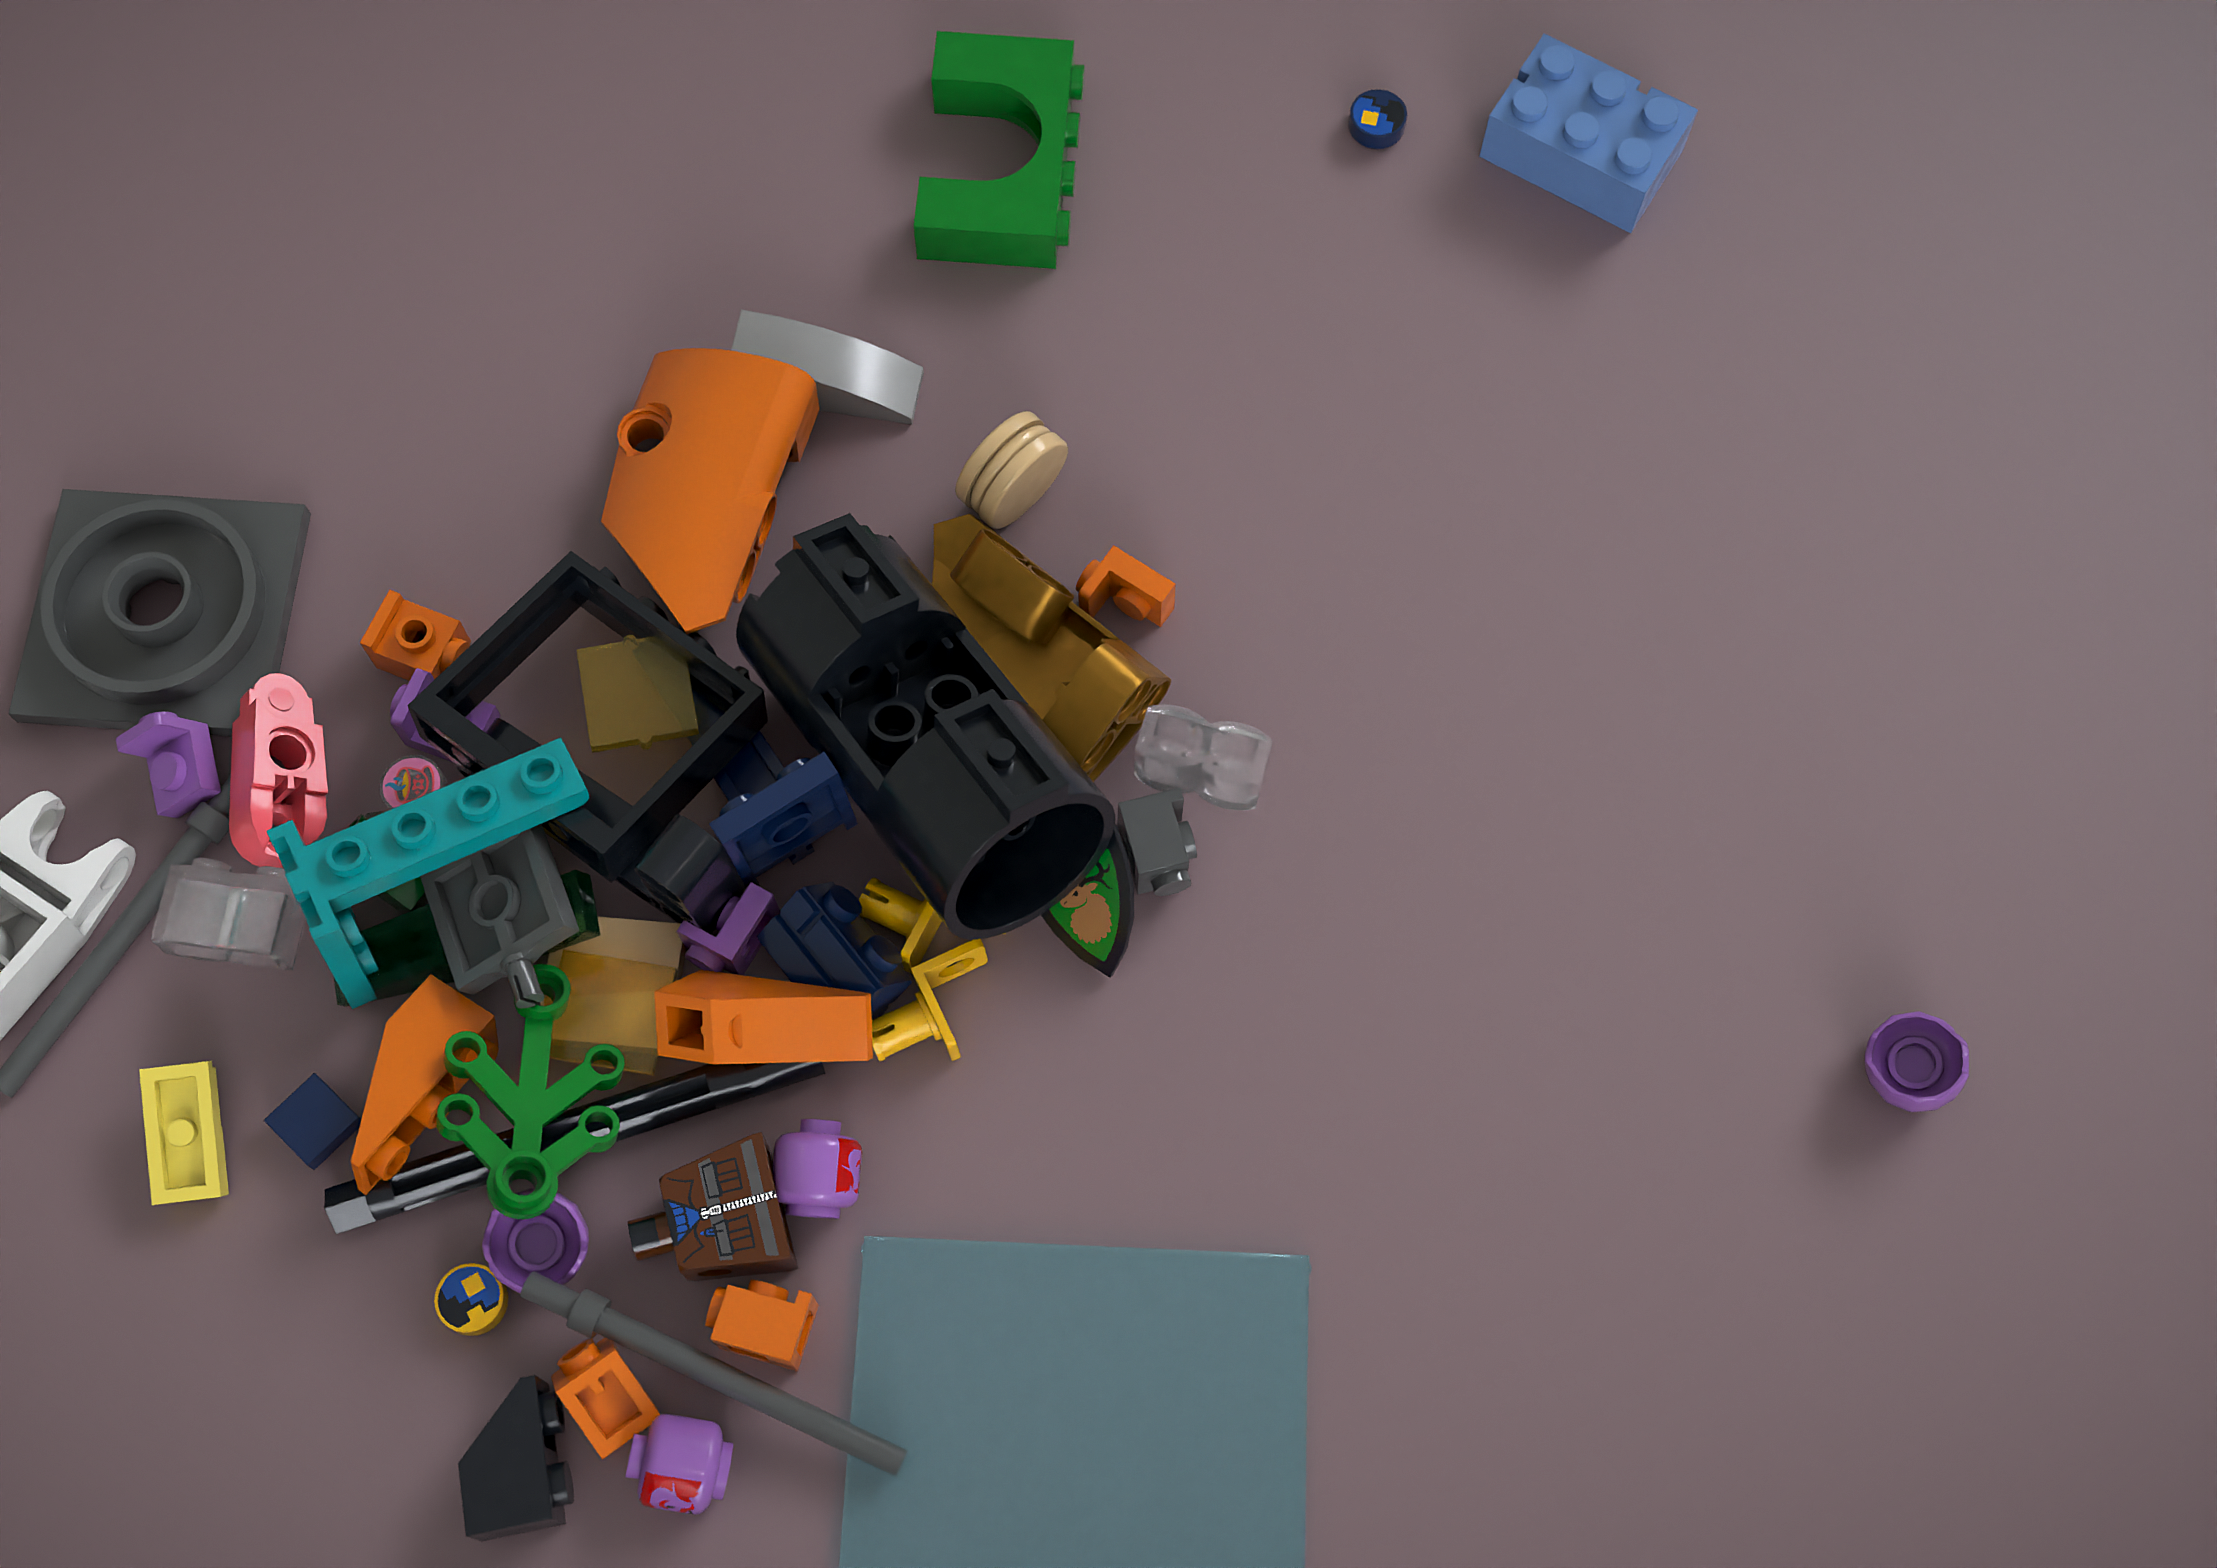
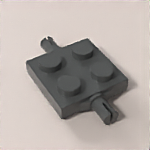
[420,823,580,1008]

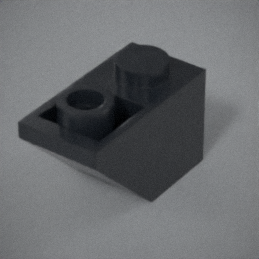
[458,1375,574,1542]

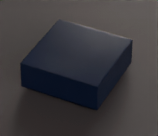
[263,1073,361,1170]

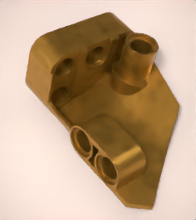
[932,514,1172,782]

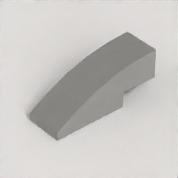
[731,310,924,425]

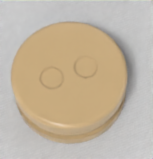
[955,411,1068,529]

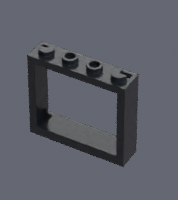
[407,551,768,883]

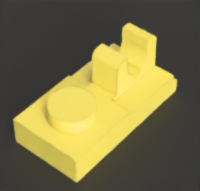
[139,1061,229,1205]

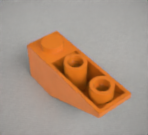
[654,969,873,1064]
[351,974,499,1195]

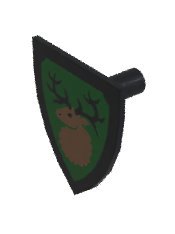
[1041,824,1134,978]

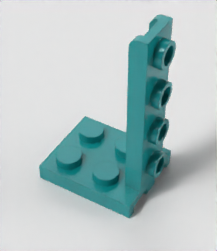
[266,737,589,1009]

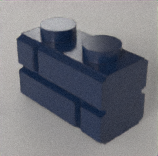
[757,882,912,1020]

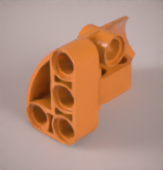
[601,348,820,634]

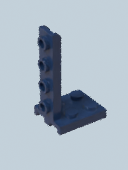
[632,625,858,889]

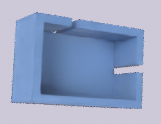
[1479,33,1698,233]

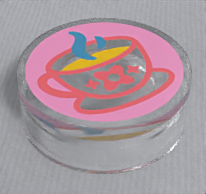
[379,755,448,810]

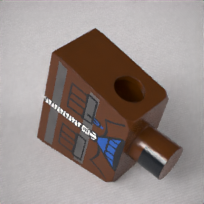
[628,1132,798,1281]

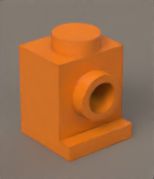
[360,589,471,681]
[706,1280,819,1371]

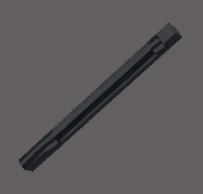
[324,1062,825,1234]

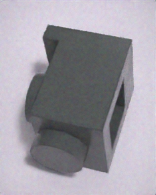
[1117,787,1197,896]

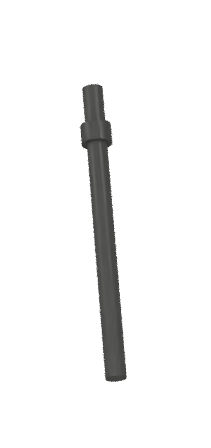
[0,775,231,1098]
[520,1271,908,1477]

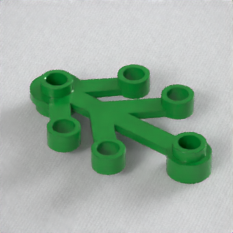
[436,964,625,1219]

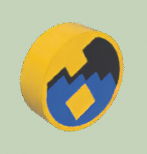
[434,1263,508,1336]

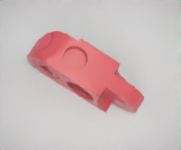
[229,673,328,869]

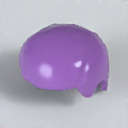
[1864,1011,1969,1112]
[482,1188,589,1293]

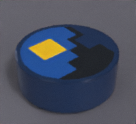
[1348,89,1407,149]

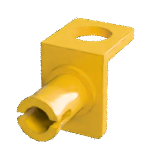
[859,877,1006,974]
[872,939,988,1062]

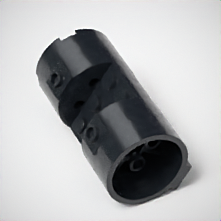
[736,513,1115,939]

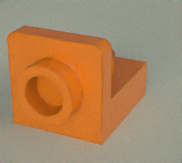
[1075,545,1176,627]
[551,1338,661,1460]

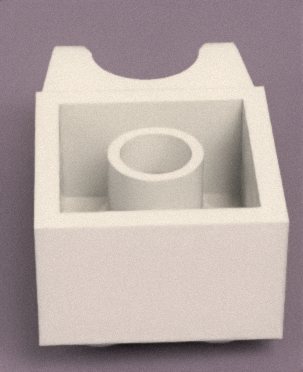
[0,791,136,1041]

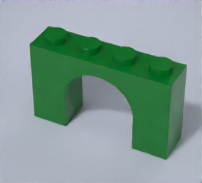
[913,31,1085,269]

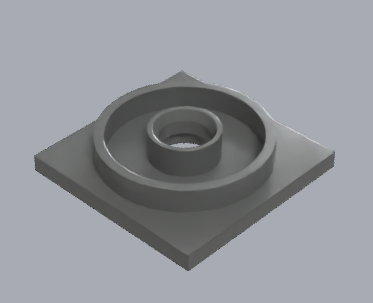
[8,489,311,736]

